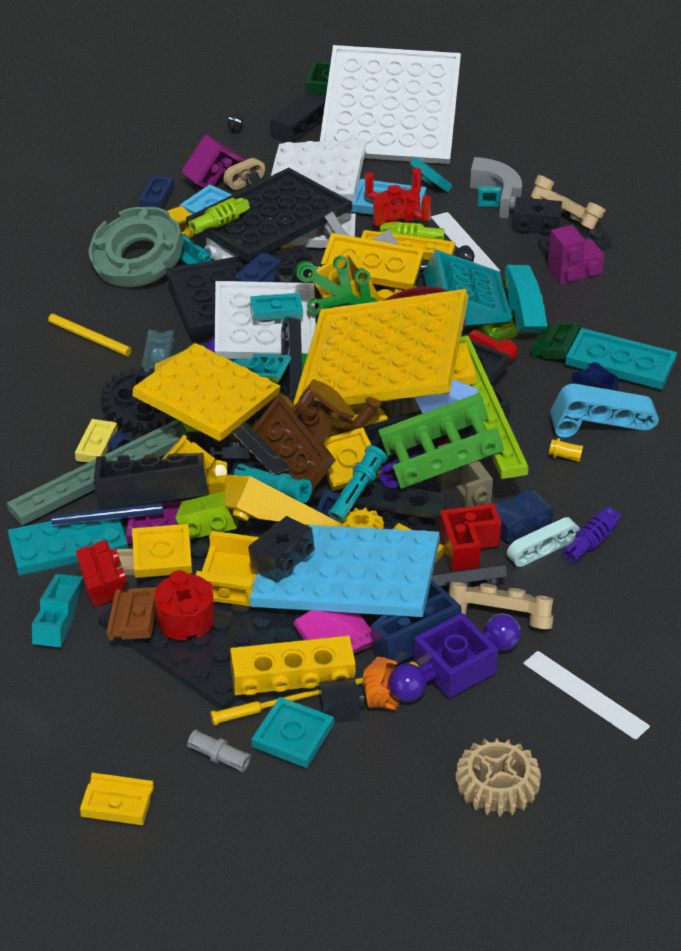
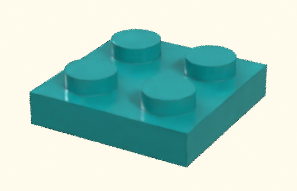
[251,697,334,768]

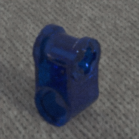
[572,362,619,391]

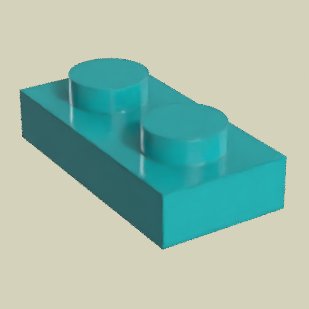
[250,293,303,321]

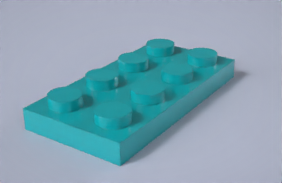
[565,328,677,389]
[8,519,128,576]

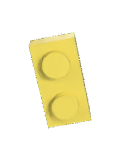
[75,419,118,463]

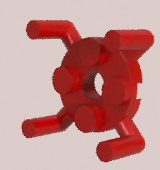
[365,168,431,227]

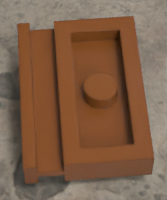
[106,587,157,640]

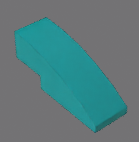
[505,265,547,333]
[32,574,83,647]

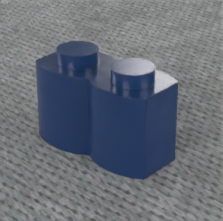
[495,490,553,542]

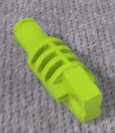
[188,198,250,234]
[380,222,445,240]

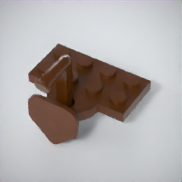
[253,379,381,491]

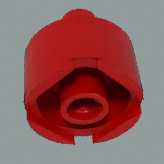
[154,570,215,640]

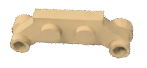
[531,174,606,229]
[449,582,554,629]

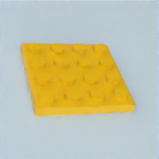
[132,343,280,441]

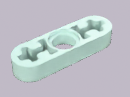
[507,517,580,567]

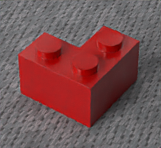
[439,503,501,572]

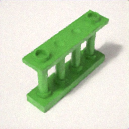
[378,393,504,488]

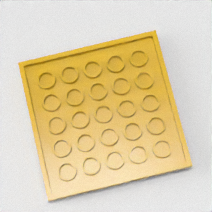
[294,289,469,406]

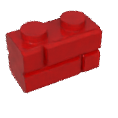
[75,540,128,607]

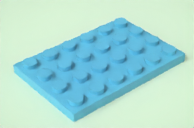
[249,523,440,617]

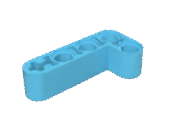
[550,384,659,438]

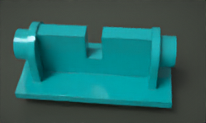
[179,234,213,265]

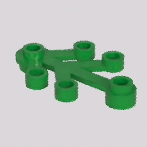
[295,256,378,315]

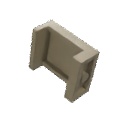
[436,439,493,507]

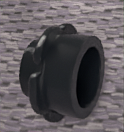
[227,111,244,132]

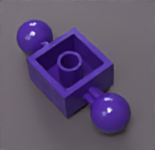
[388,613,521,702]

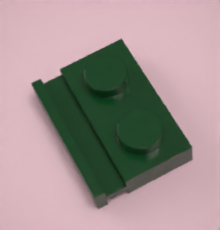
[531,322,581,360]

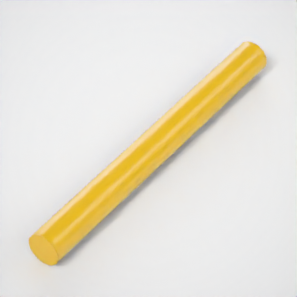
[48,314,132,356]

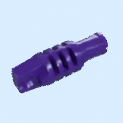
[562,506,621,564]

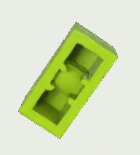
[175,491,240,540]

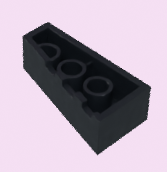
[94,453,209,510]

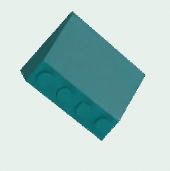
[423,249,512,326]

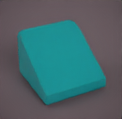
[477,186,501,208]

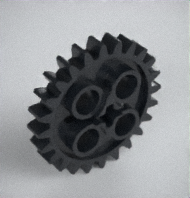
[101,367,177,436]

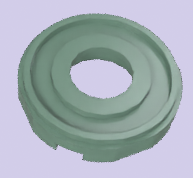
[89,207,184,287]

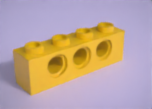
[230,636,356,695]

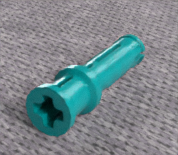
[328,445,388,523]
[234,464,312,504]

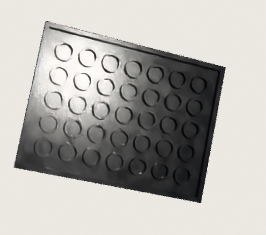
[98,518,311,710]

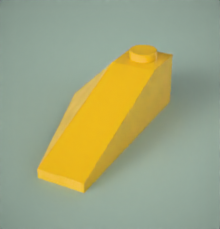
[225,475,341,526]

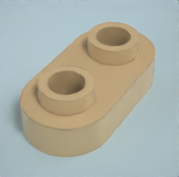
[223,158,265,190]

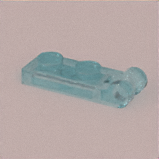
[141,330,174,372]

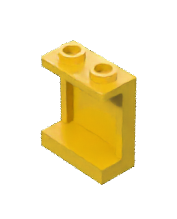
[196,531,259,607]

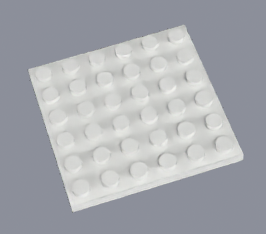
[320,45,461,164]

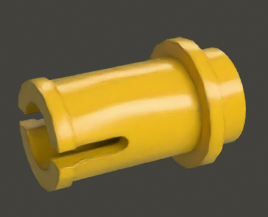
[548,438,583,462]

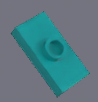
[410,157,453,192]

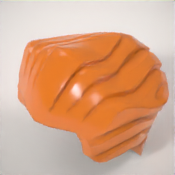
[362,657,399,710]

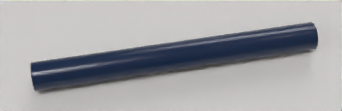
[51,503,163,526]

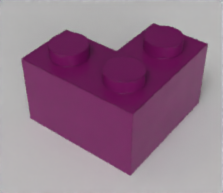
[181,134,245,188]
[547,225,604,284]

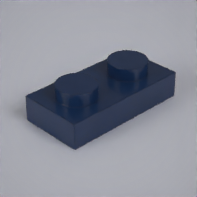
[139,175,174,209]

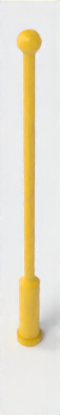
[210,662,419,726]

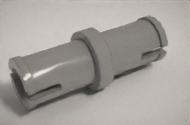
[187,729,251,773]

